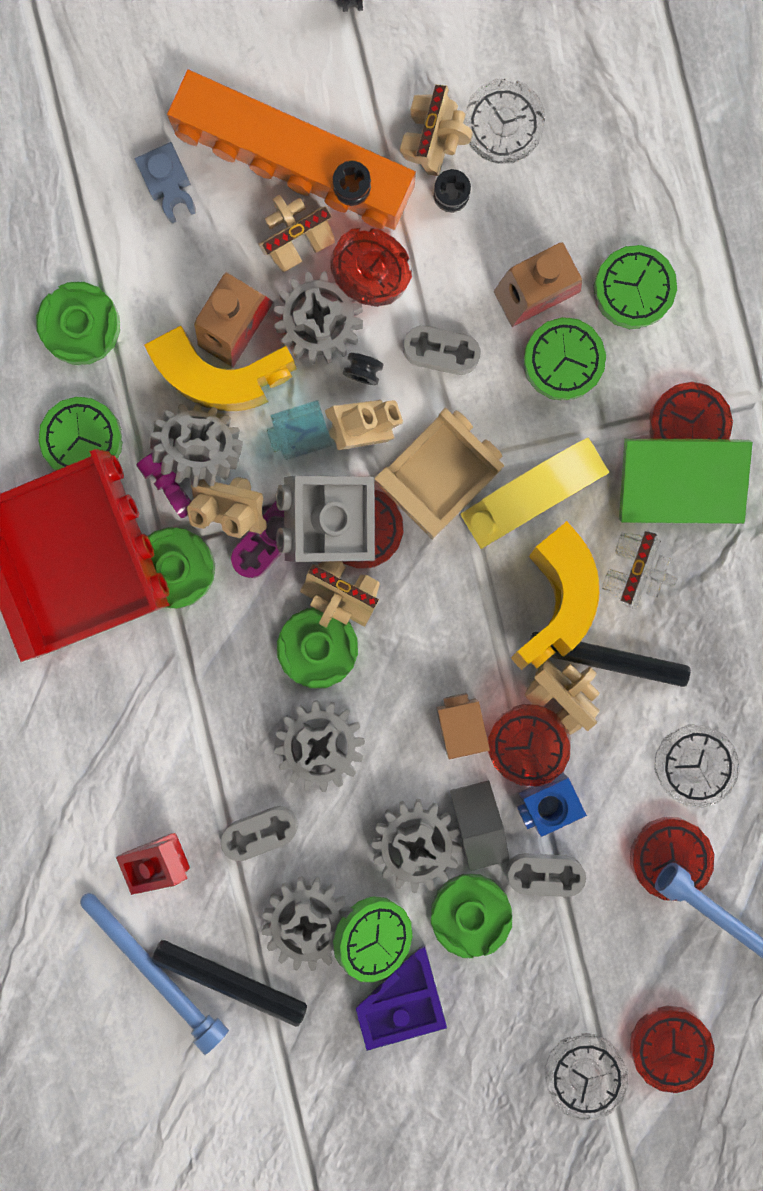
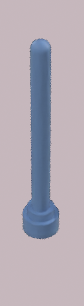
[655,862,763,958]
[80,893,229,1055]

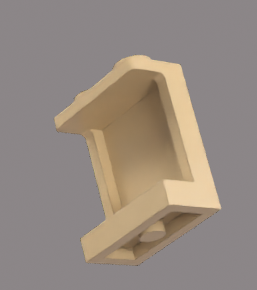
[374,408,504,540]

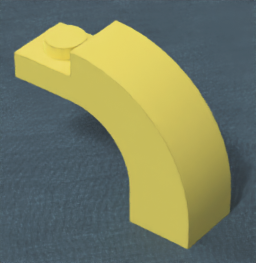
[460,437,610,549]

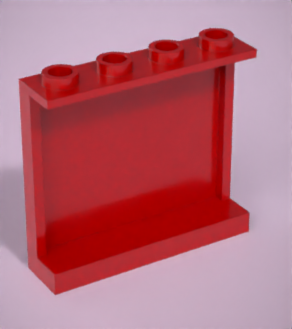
[0,449,170,662]

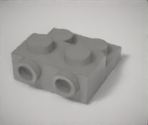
[276,476,375,562]

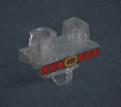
[602,530,677,610]

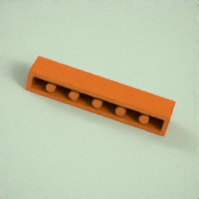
[167,69,416,230]

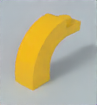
[144,326,297,411]
[511,521,600,670]

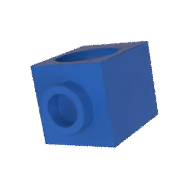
[517,772,587,837]

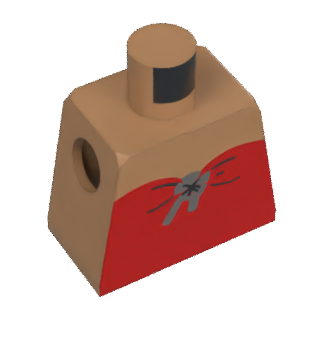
[493,242,582,327]
[194,272,274,368]

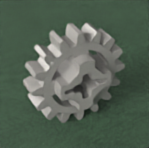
[274,271,363,364]
[150,403,243,487]
[274,700,365,792]
[372,799,462,893]
[261,876,350,971]

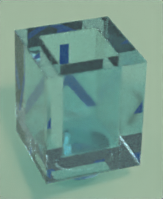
[267,400,332,460]

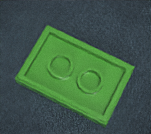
[619,438,753,524]

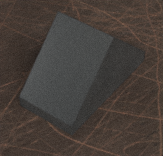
[450,780,510,871]

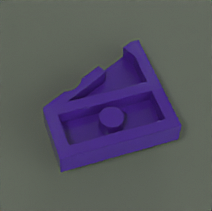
[356,946,447,1051]

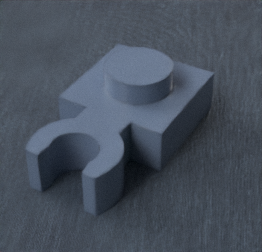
[134,142,196,224]

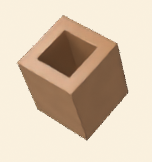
[436,693,490,760]

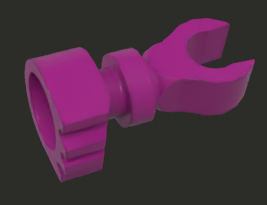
[136,452,192,518]

